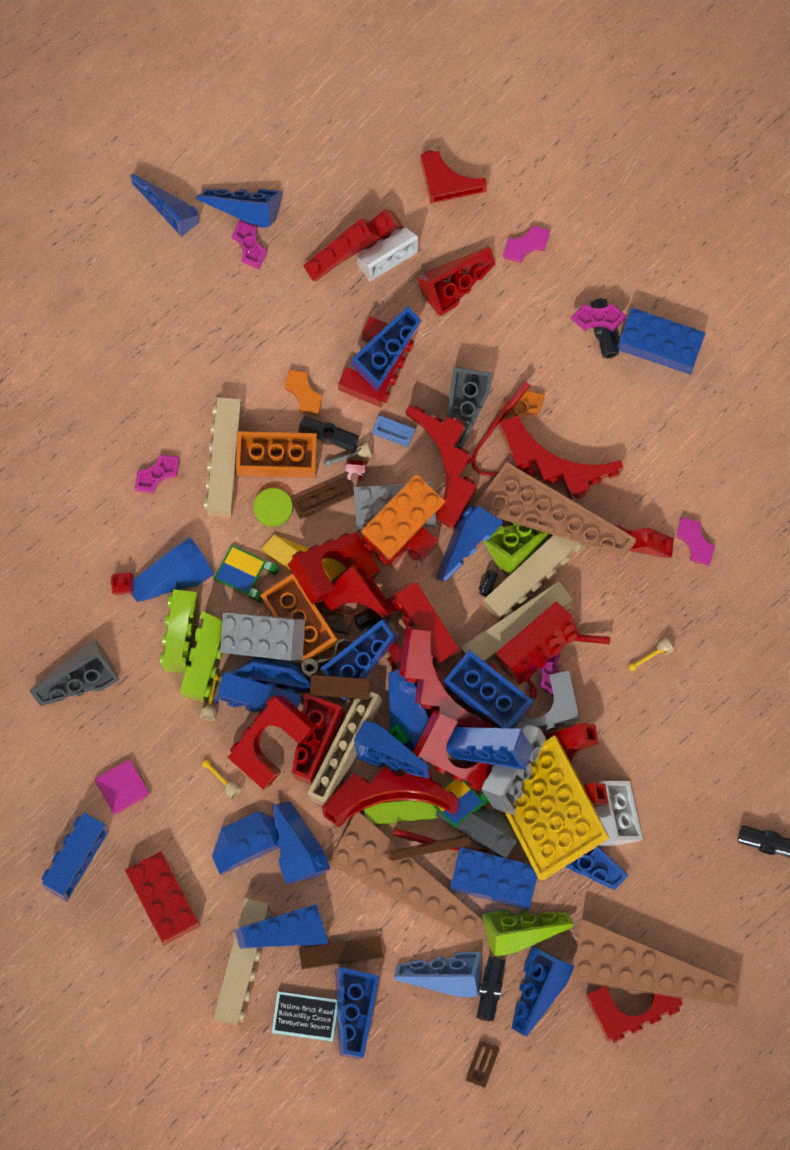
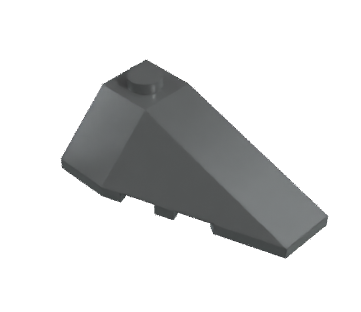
[447,367,492,448]
[30,640,119,706]
[436,808,518,858]

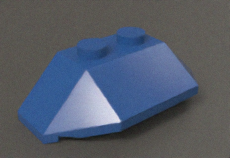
[233,657,311,693]
[212,811,279,875]

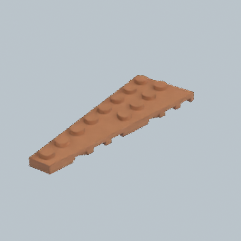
[474,462,636,557]
[329,812,483,940]
[572,920,740,1007]

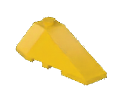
[261,535,347,583]

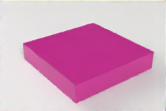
[94,759,150,815]

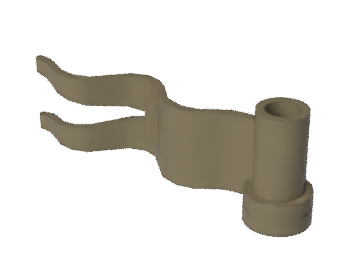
[302,627,368,679]

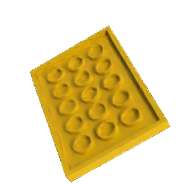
[505,735,610,881]

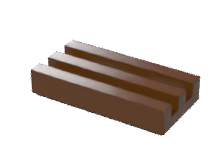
[466,1041,499,1088]

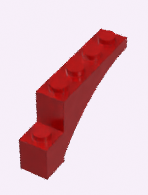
[303,209,404,282]

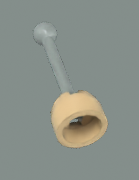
[324,442,372,466]

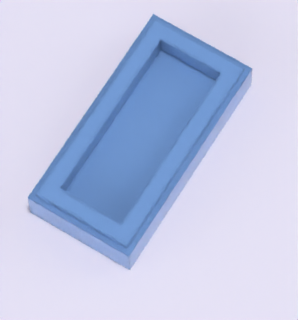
[372,415,416,448]

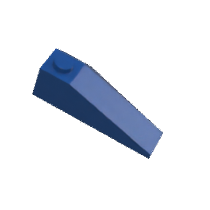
[130,174,199,237]
[197,189,283,228]
[436,505,502,581]
[131,537,214,603]
[388,669,429,752]
[354,721,430,778]
[273,801,331,884]
[565,846,629,890]
[512,946,574,1037]

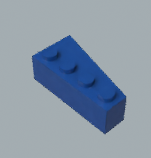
[350,306,421,392]
[320,619,400,701]
[213,671,301,713]
[446,727,533,770]
[234,904,329,949]
[335,967,380,1059]

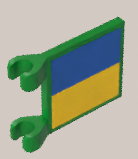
[213,545,279,603]
[433,779,489,829]

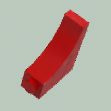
[420,150,487,204]
[323,564,396,618]

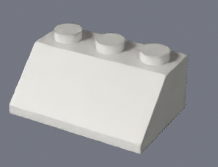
[357,227,418,282]
[595,781,643,847]

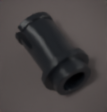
[478,570,498,597]

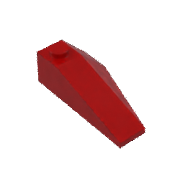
[417,247,495,316]

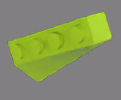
[160,589,198,674]
[180,611,223,702]

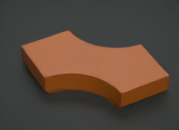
[285,369,323,415]
[499,390,545,421]

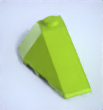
[483,523,551,575]
[483,910,574,956]

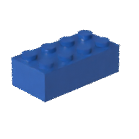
[618,308,705,375]
[444,650,533,728]
[41,813,109,902]
[450,847,537,910]

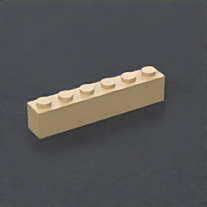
[204,397,242,518]
[483,535,585,621]
[461,581,573,665]
[307,691,383,806]
[214,898,272,1026]

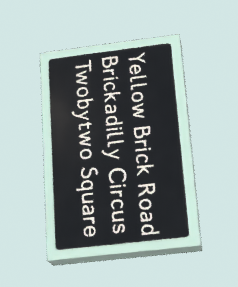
[272,992,337,1042]

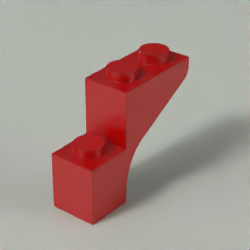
[614,525,674,558]
[361,527,438,567]

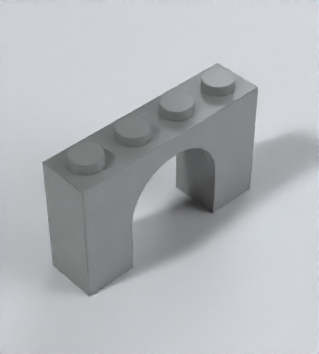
[514,671,580,731]

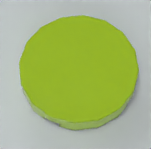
[253,488,293,527]

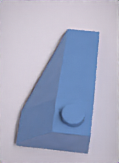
[394,952,482,997]

